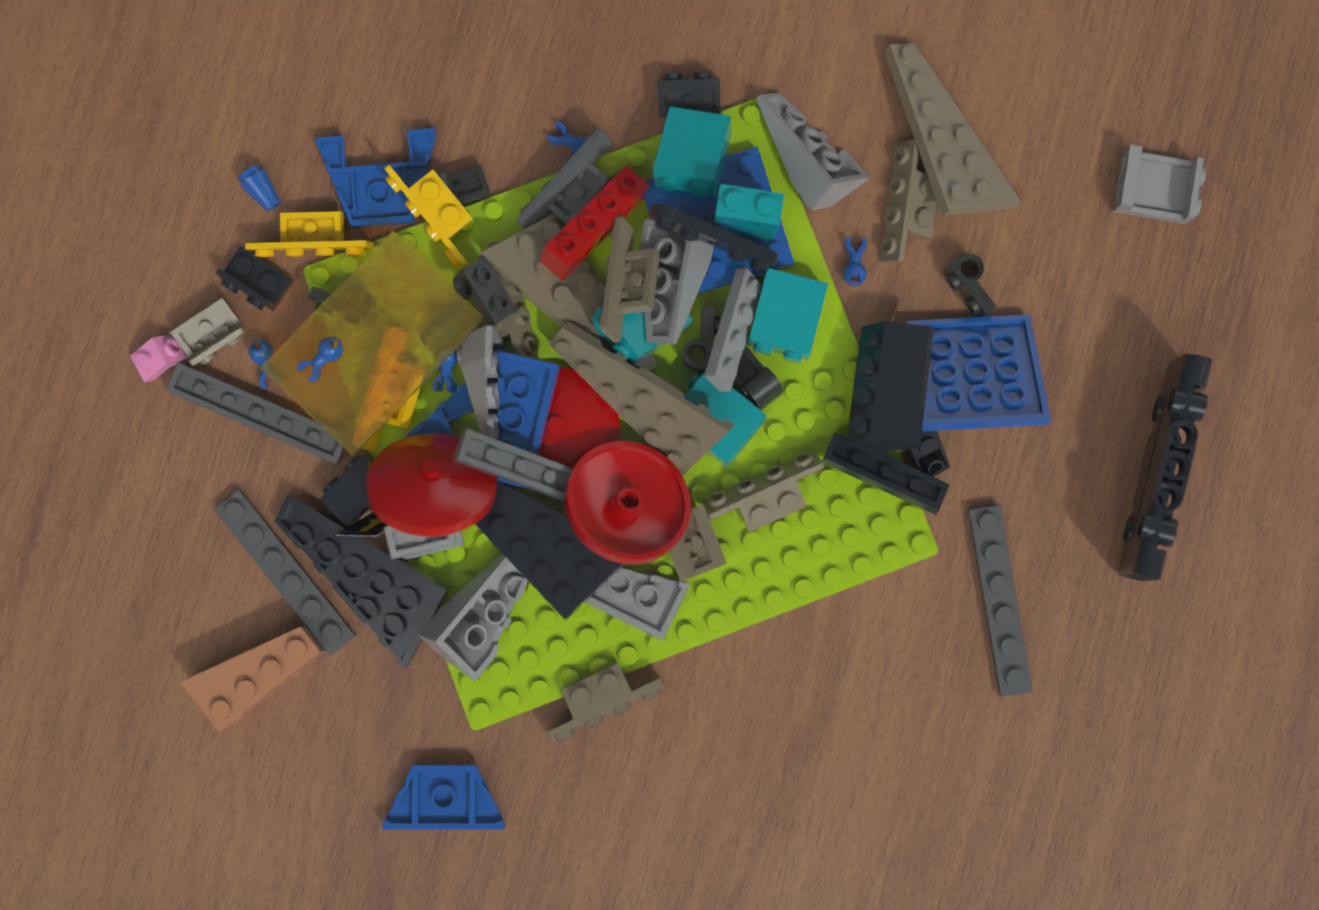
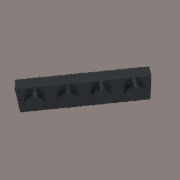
[822,432,950,515]

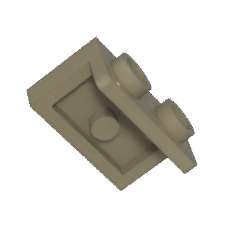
[170,296,245,366]
[669,505,727,581]

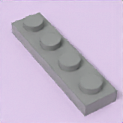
[704,268,762,392]

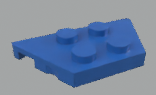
[382,764,506,830]

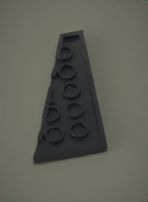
[475,481,624,620]
[274,493,450,669]

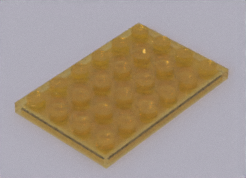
[261,231,485,456]

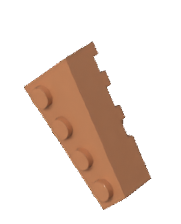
[180,626,326,732]

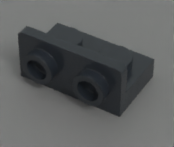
[658,72,721,118]
[216,246,294,312]

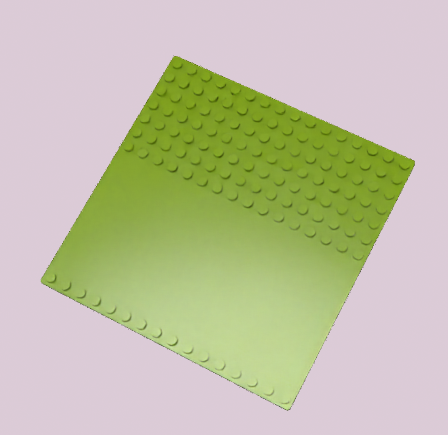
[303,99,938,730]

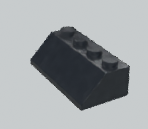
[846,321,934,455]

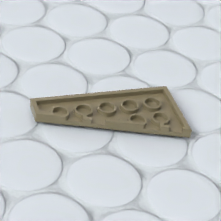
[884,43,1022,216]
[477,214,658,372]
[549,321,735,476]

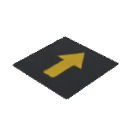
[335,512,389,537]

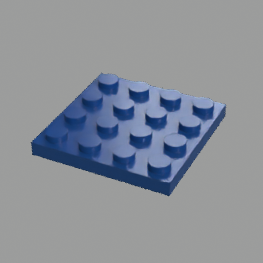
[644,147,795,295]
[906,314,1051,431]

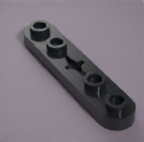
[650,204,779,272]

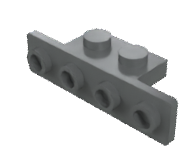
[517,128,612,229]

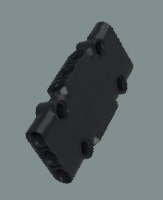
[1118,354,1213,582]

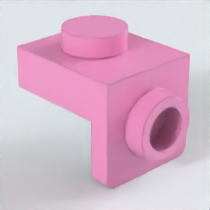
[130,334,188,383]

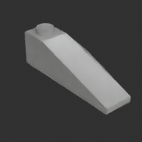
[756,93,869,210]
[639,219,713,344]
[457,326,506,440]
[418,554,528,681]

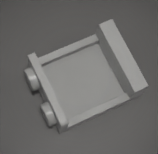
[1113,145,1206,224]
[384,526,464,560]

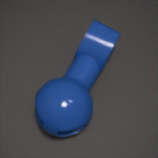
[547,121,587,155]
[843,237,867,286]
[297,336,343,382]
[248,339,283,389]
[432,343,458,393]

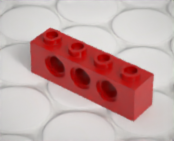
[540,165,650,282]

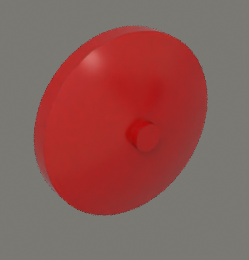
[539,367,621,469]
[366,433,497,537]
[564,441,691,565]

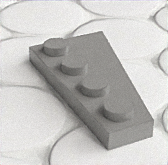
[585,568,690,641]

